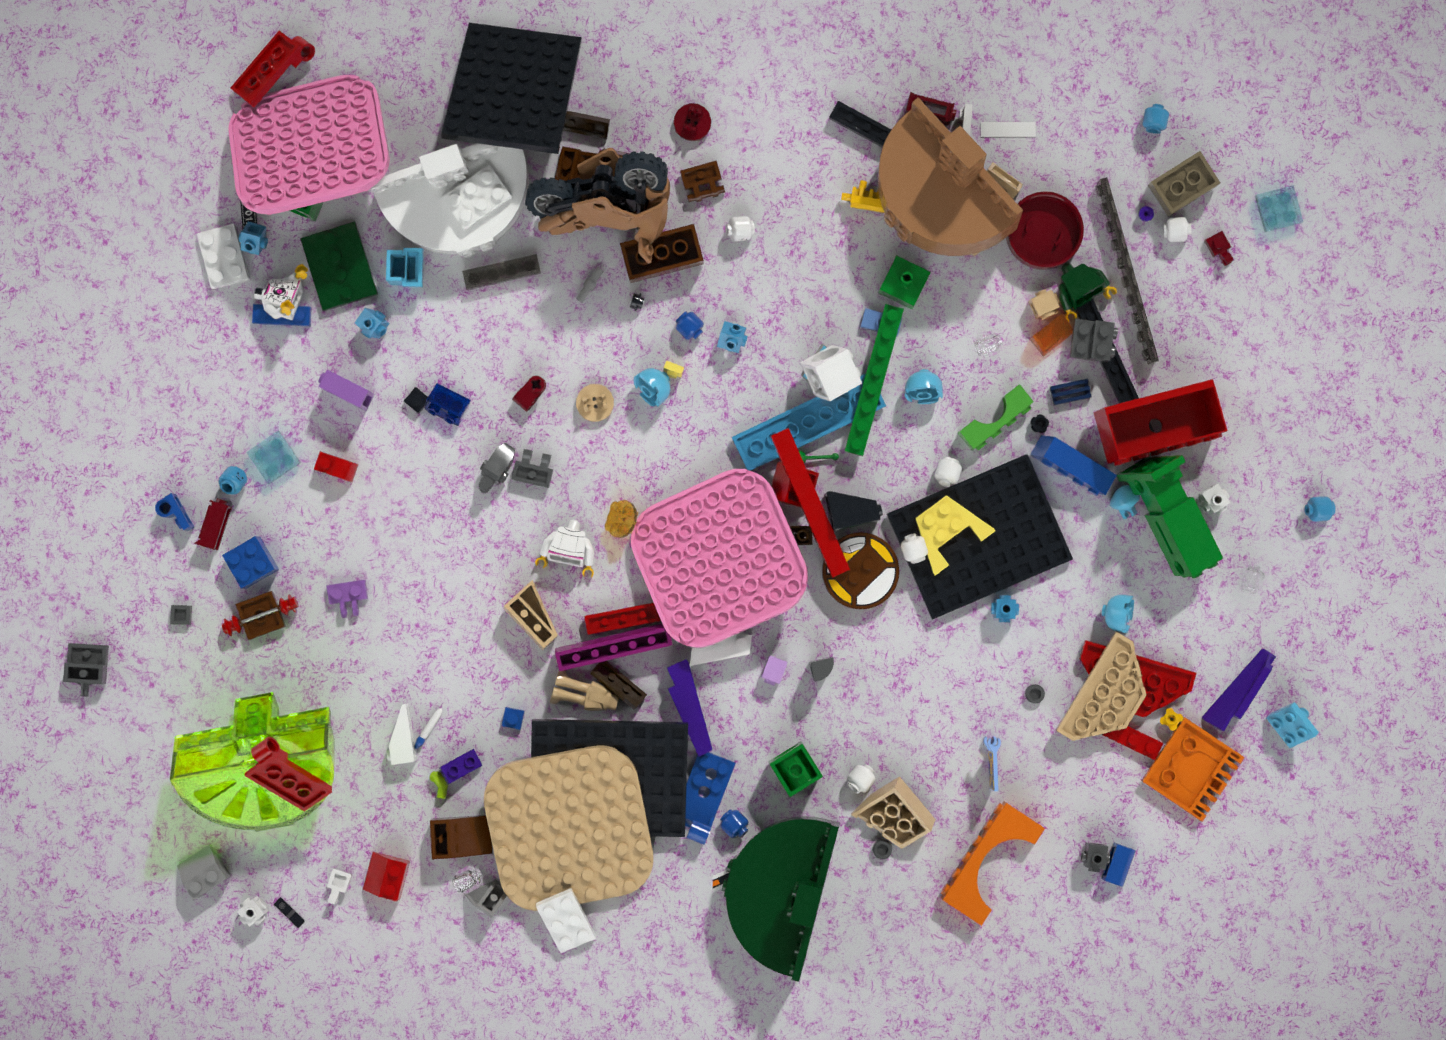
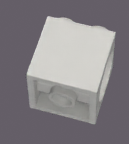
[800,345,862,401]

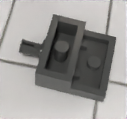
[63,643,109,697]

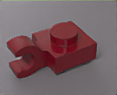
[1204,231,1234,266]

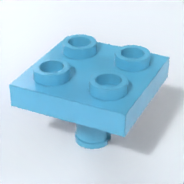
[1266,702,1319,748]

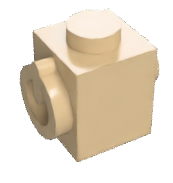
[1028,289,1060,320]

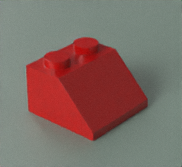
[771,462,819,508]
[363,851,410,901]

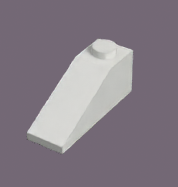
[387,703,417,765]

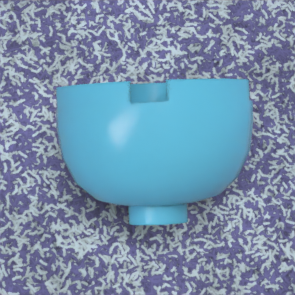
[633,368,671,407]
[905,369,943,404]
[1102,594,1134,634]

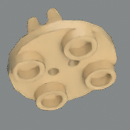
[576,384,614,422]

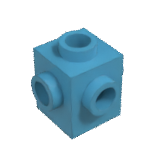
[239,221,268,255]
[355,308,390,339]
[717,321,748,353]
[991,595,1019,623]

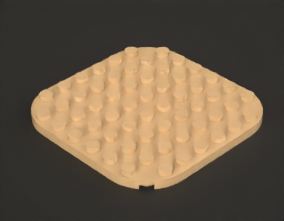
[484,745,653,911]

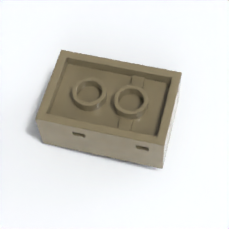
[1148,151,1221,217]

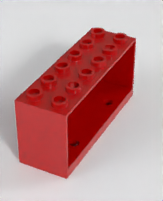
[1093,379,1228,466]

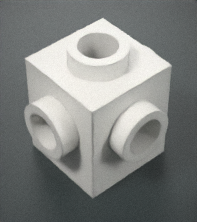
[1198,483,1231,515]
[237,896,269,927]

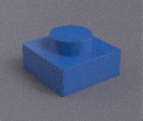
[502,707,525,730]

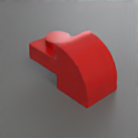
[314,451,359,483]

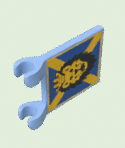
[983,736,1001,791]

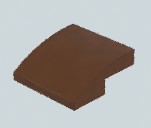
[555,146,597,181]

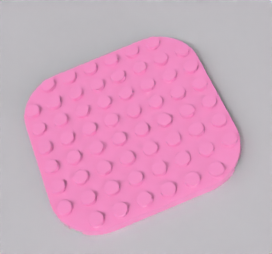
[228,75,390,215]
[631,469,808,648]

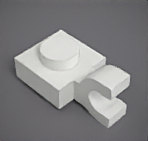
[327,868,352,905]

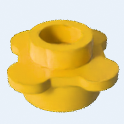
[1160,708,1183,731]

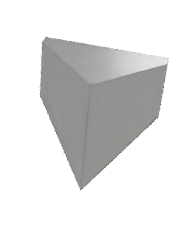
[463,879,507,918]

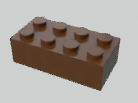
[620,224,704,284]

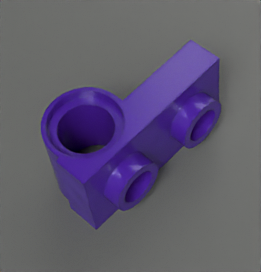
[439,749,483,784]

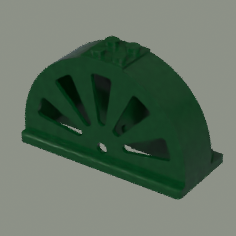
[721,816,840,982]

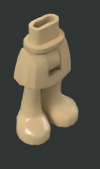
[550,670,619,711]

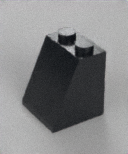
[825,491,883,531]

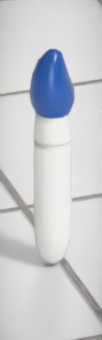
[414,708,442,749]

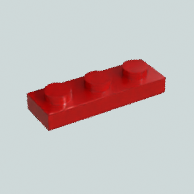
[1102,726,1163,760]

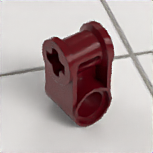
[512,376,546,412]

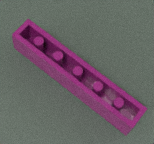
[555,624,673,671]

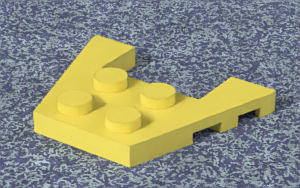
[915,495,995,576]

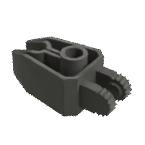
[479,443,515,494]

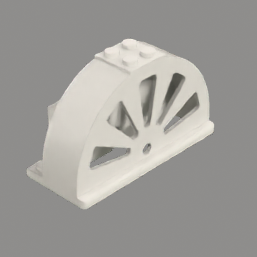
[371,144,529,258]

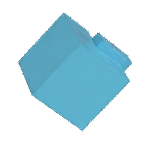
[386,248,424,288]

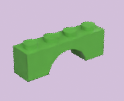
[958,384,1034,451]

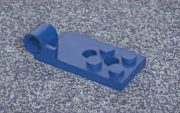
[685,752,736,845]

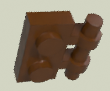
[680,160,725,203]

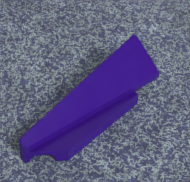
[667,659,712,756]

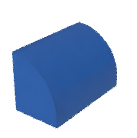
[1101,842,1136,887]

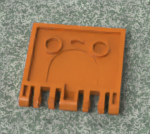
[1141,717,1245,822]

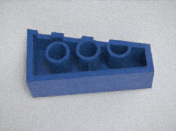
[1030,435,1117,496]

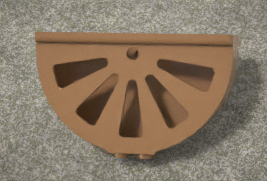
[878,98,1023,256]

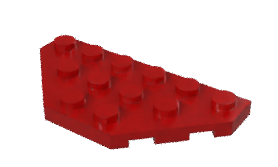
[1079,640,1197,717]

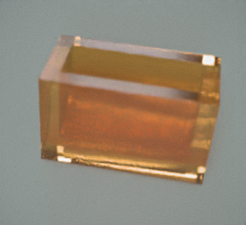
[1030,314,1073,357]

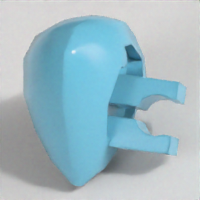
[1110,485,1140,519]

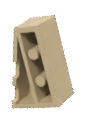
[503,580,558,651]

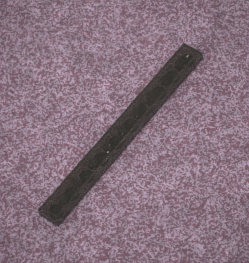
[1095,177,1159,365]

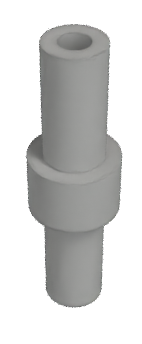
[576,267,603,303]

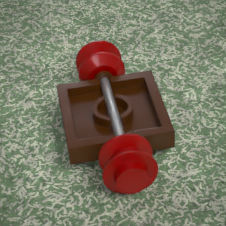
[222,591,299,640]

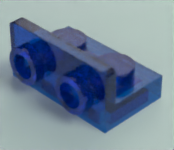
[425,383,471,426]

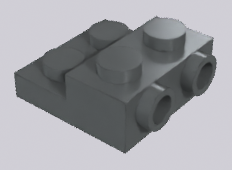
[1069,319,1118,363]

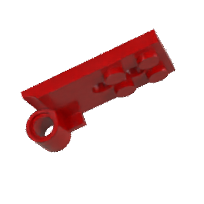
[230,30,315,108]
[245,737,332,812]

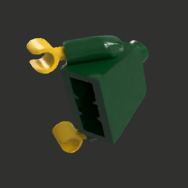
[1059,262,1117,323]

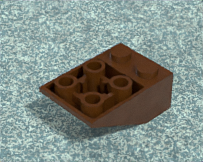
[430,815,493,860]

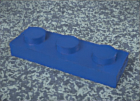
[252,304,312,327]

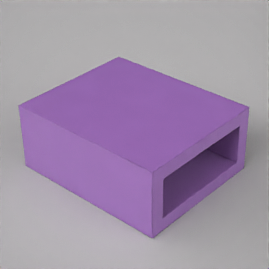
[318,370,375,411]

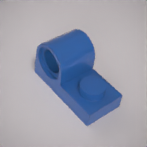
[155,493,194,531]

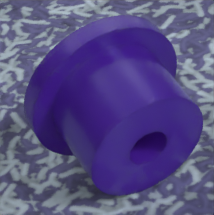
[1139,206,1154,222]

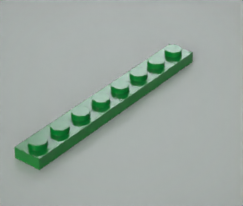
[844,304,904,457]

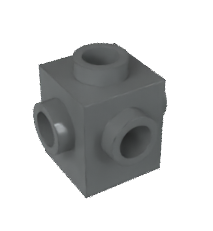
[1081,842,1110,872]

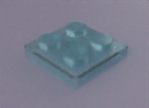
[1255,185,1303,232]
[246,431,301,484]

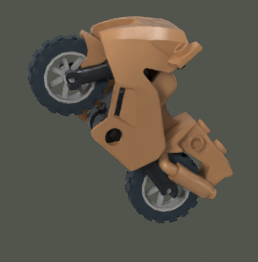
[525,148,670,264]

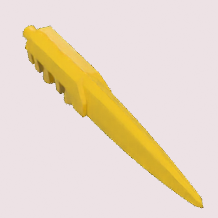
[841,180,885,213]

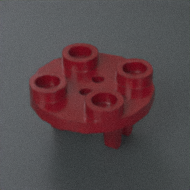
[674,103,711,141]

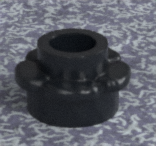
[630,293,644,311]
[1030,414,1049,433]

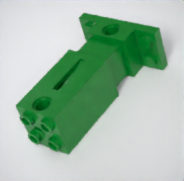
[1116,455,1223,578]

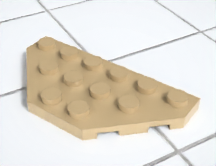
[1056,631,1146,741]

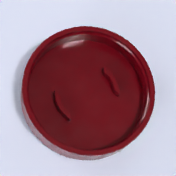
[1006,191,1084,270]

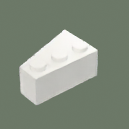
[690,633,752,666]

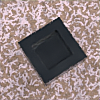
[404,387,431,414]

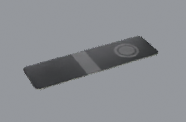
[274,897,305,928]

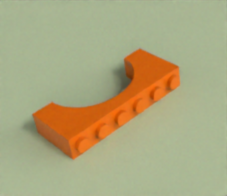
[941,801,1045,926]

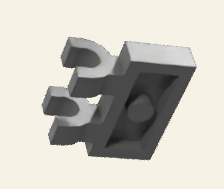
[511,449,554,488]

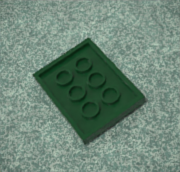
[300,221,378,312]

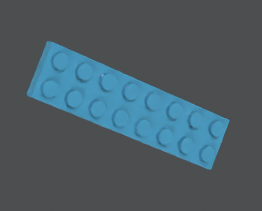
[732,374,886,471]

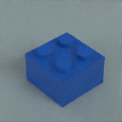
[222,536,279,589]

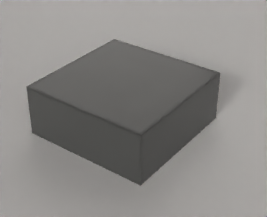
[170,605,192,625]

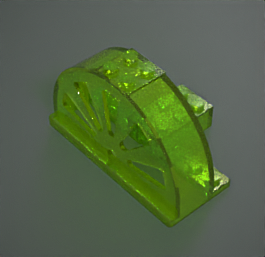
[170,692,335,832]

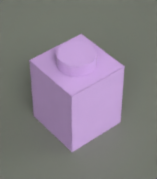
[761,655,788,686]

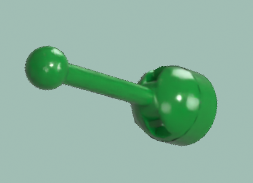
[799,451,839,463]

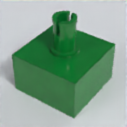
[878,255,931,309]

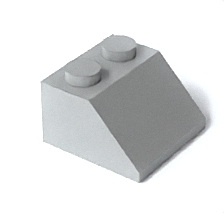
[177,844,231,901]

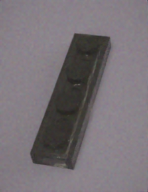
[462,254,541,291]

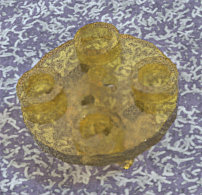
[605,500,639,538]

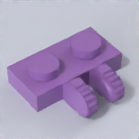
[326,580,368,618]

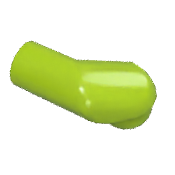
[429,771,448,799]

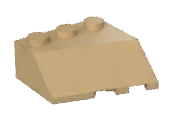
[851,776,936,849]

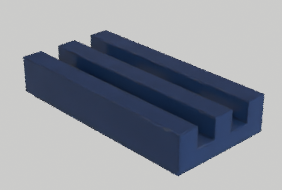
[1050,379,1092,405]

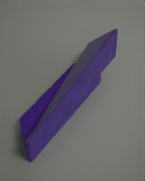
[1202,649,1276,731]

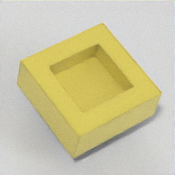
[663,361,684,379]

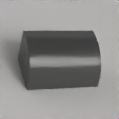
[809,657,834,682]

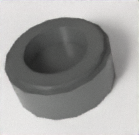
[1025,684,1045,703]
[872,839,892,859]

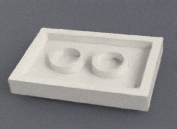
[441,165,512,230]
[197,224,250,289]
[536,888,596,953]

